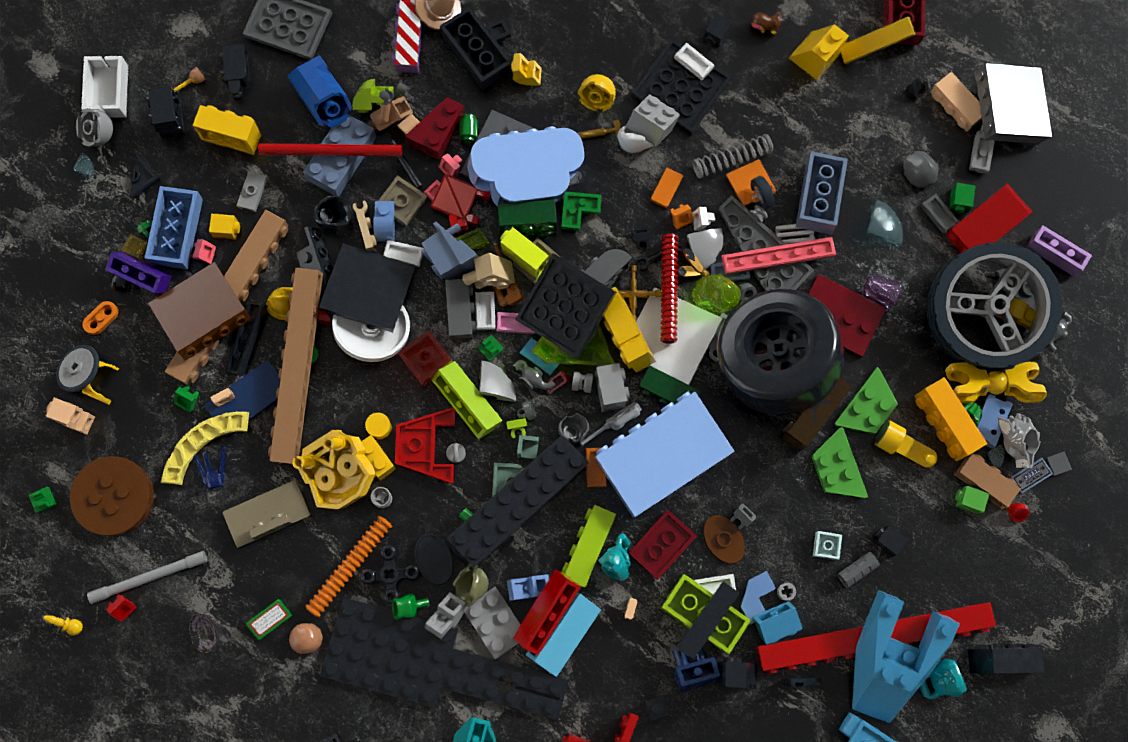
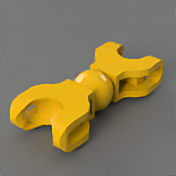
[945,362,1047,404]

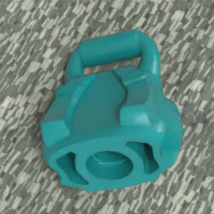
[599,533,631,581]
[919,659,967,699]

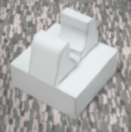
[692,207,715,231]

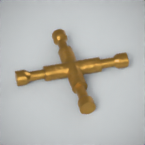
[619,265,661,321]

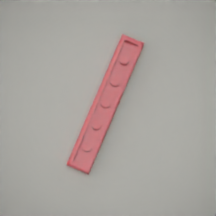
[721,237,836,275]

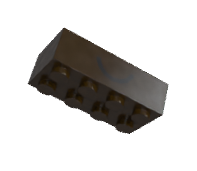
[781,377,853,453]

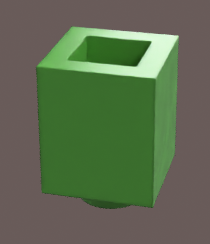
[955,486,989,514]

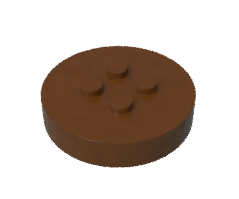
[70,456,154,537]

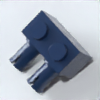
[672,646,720,693]

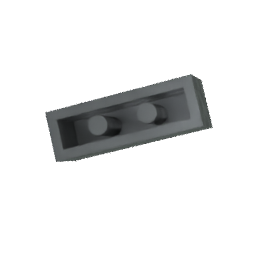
[445,279,476,340]

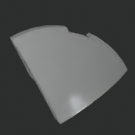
[687,228,723,270]
[479,360,516,402]

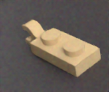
[353,201,377,253]

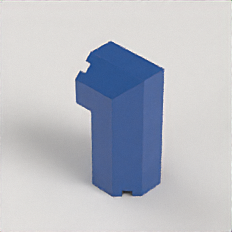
[288,55,352,128]

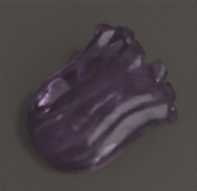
[863,274,904,308]

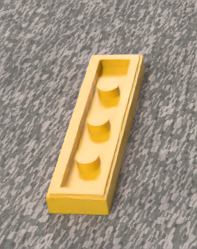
[841,17,915,64]

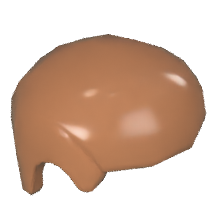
[289,623,323,654]

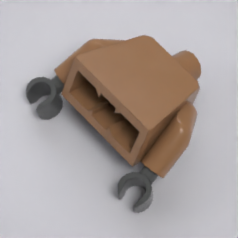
[367,83,413,131]

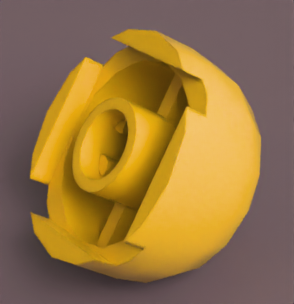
[578,74,616,111]

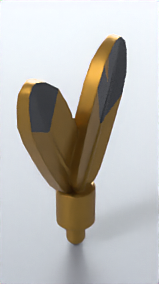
[678,248,712,278]

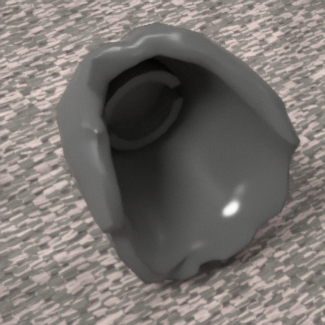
[904,151,938,188]

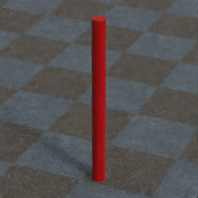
[258,143,402,157]

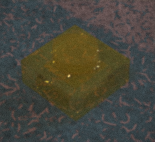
[121,234,148,260]

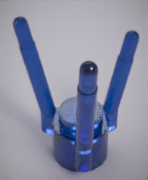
[193,446,225,489]

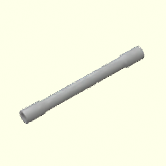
[87,551,207,604]

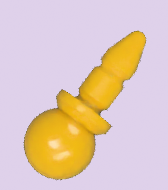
[43,616,83,635]

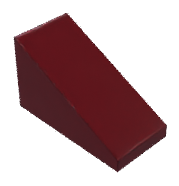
[546,371,572,394]

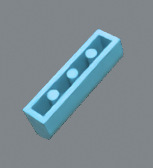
[526,592,601,677]

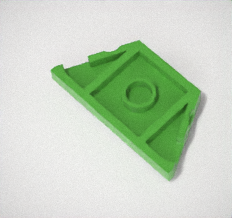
[833,367,898,435]
[811,427,868,499]

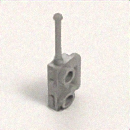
[579,402,642,446]

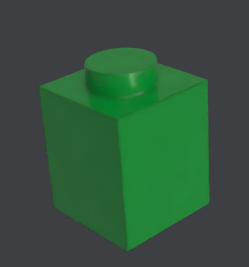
[949,183,975,214]

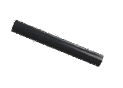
[388,140,423,189]

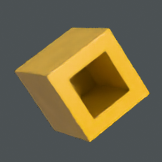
[209,214,240,239]

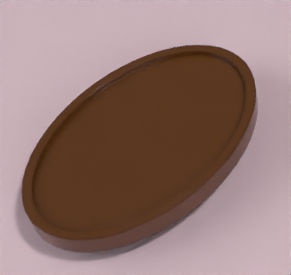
[703,515,745,563]

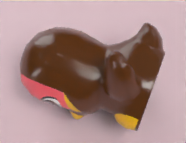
[751,12,782,34]

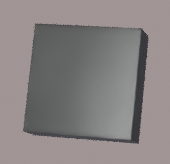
[1044,451,1072,476]

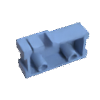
[976,393,1013,449]

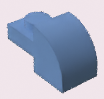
[374,201,395,242]
[507,575,549,601]

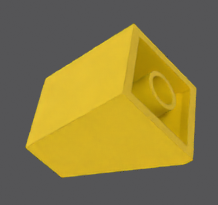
[789,24,849,80]

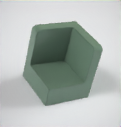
[517,435,539,460]

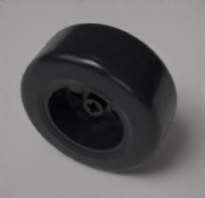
[717,289,844,415]

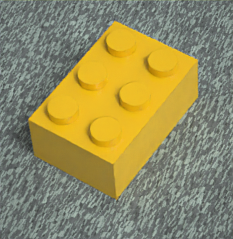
[193,105,261,155]

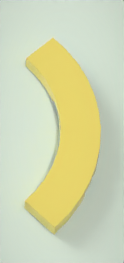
[161,412,249,485]

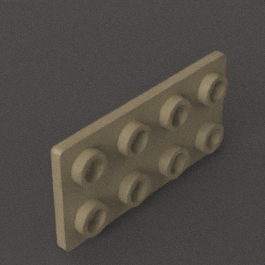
[223,480,311,548]

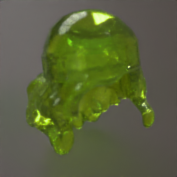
[692,274,741,315]

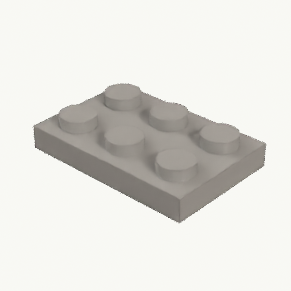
[464,586,520,659]

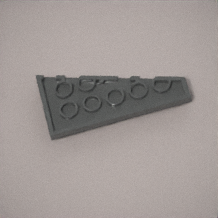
[718,195,814,291]

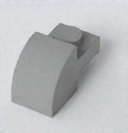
[425,593,466,638]

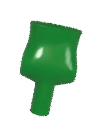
[392,594,429,620]

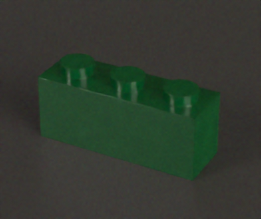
[638,366,701,406]

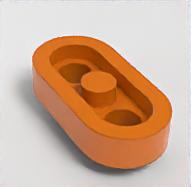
[83,301,119,335]

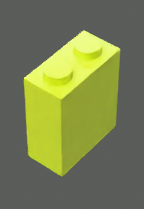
[500,227,549,279]

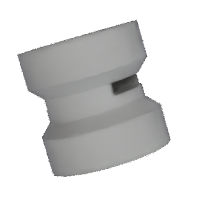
[572,371,593,393]
[371,487,392,509]

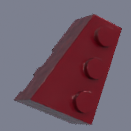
[405,97,465,160]

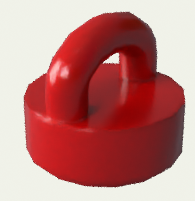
[1007,503,1030,522]

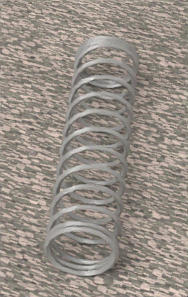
[693,134,773,178]

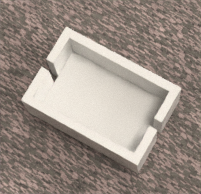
[82,56,128,117]

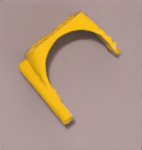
[82,361,119,404]

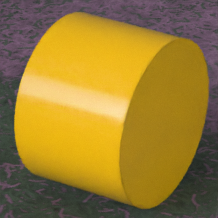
[365,413,392,440]

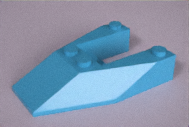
[852,590,960,723]

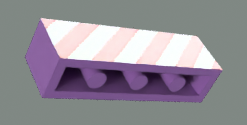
[392,0,422,73]

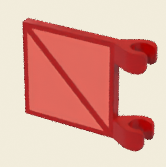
[430,174,491,227]

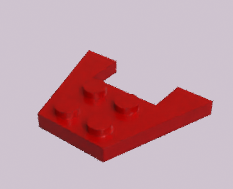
[395,407,456,484]

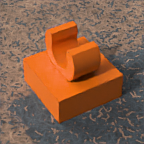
[671,204,693,229]

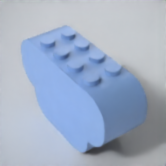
[467,127,584,206]

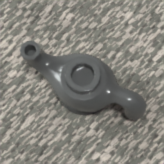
[1047,311,1072,353]
[512,360,555,391]

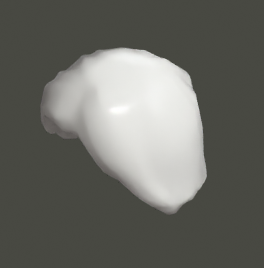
[617,126,654,153]

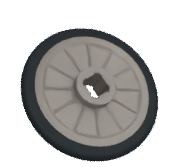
[56,345,99,392]

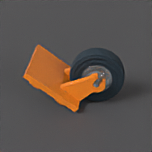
[726,159,776,210]

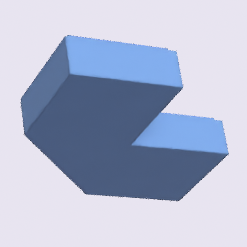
[740,571,776,625]

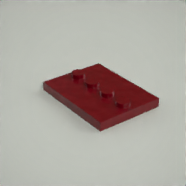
[808,274,886,358]

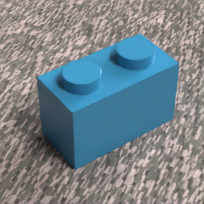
[753,601,803,645]

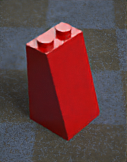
[946,184,1032,253]

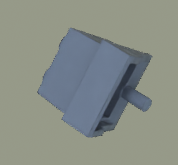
[422,222,479,280]

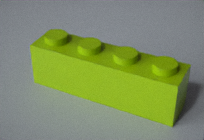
[431,361,502,439]
[562,505,616,588]

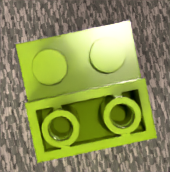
[353,79,394,113]

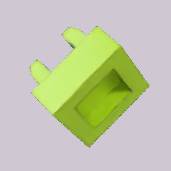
[506,418,527,438]

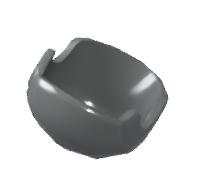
[558,413,589,444]

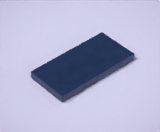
[204,360,280,437]

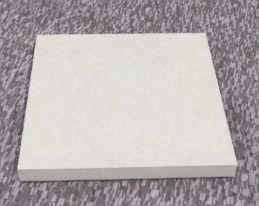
[620,287,723,385]

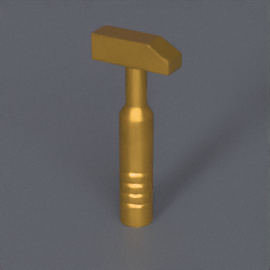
[578,120,621,139]

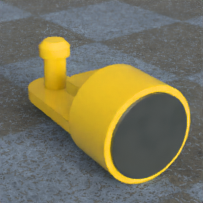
[875,420,937,467]

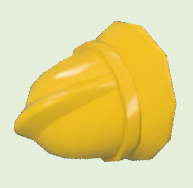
[266,287,293,321]

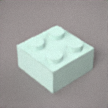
[813,531,842,560]

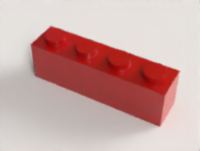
[513,569,581,655]

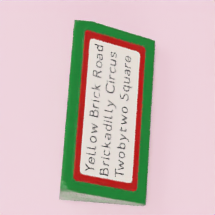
[246,599,292,640]

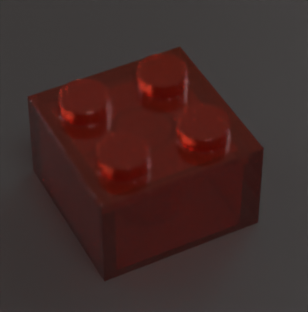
[398,330,452,388]

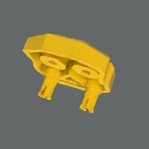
[292,430,375,509]

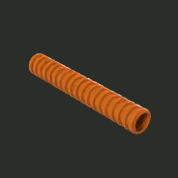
[305,516,392,617]

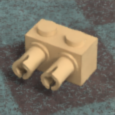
[463,253,515,290]

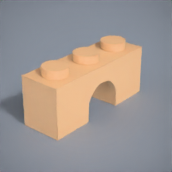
[46,398,95,434]

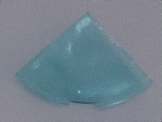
[867,200,903,246]

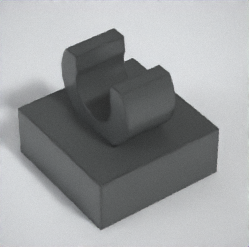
[731,503,757,529]

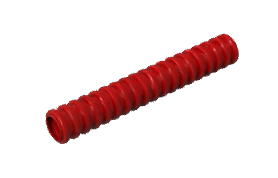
[660,234,678,344]

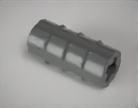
[837,552,880,588]

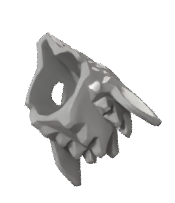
[997,413,1041,468]

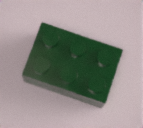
[498,200,557,238]

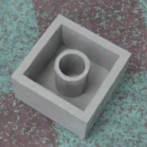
[626,95,680,147]
[595,363,630,412]

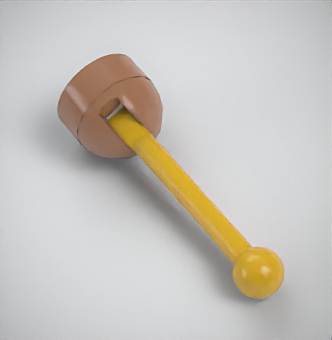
[173,67,206,91]

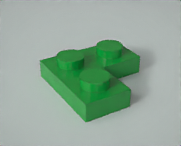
[561,192,602,231]

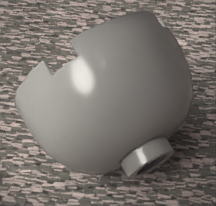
[76,108,113,147]

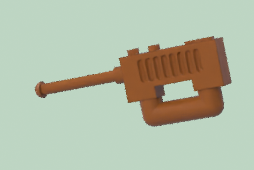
[492,243,525,307]

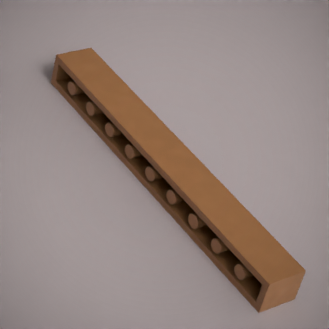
[165,210,288,386]
[268,268,323,464]

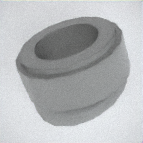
[446,443,466,463]

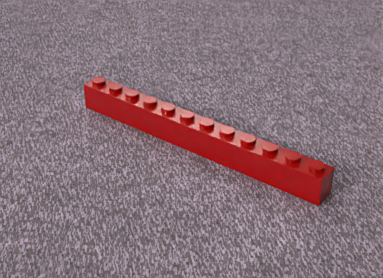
[755,602,996,674]

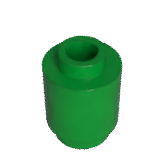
[459,114,477,143]

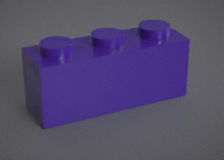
[105,252,172,293]

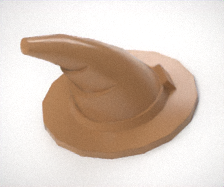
[414,0,461,30]

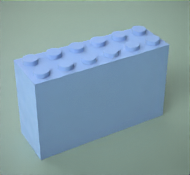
[594,391,734,517]

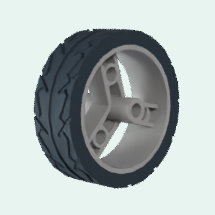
[926,242,1062,369]

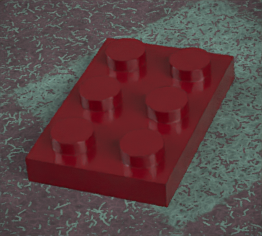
[628,510,697,580]

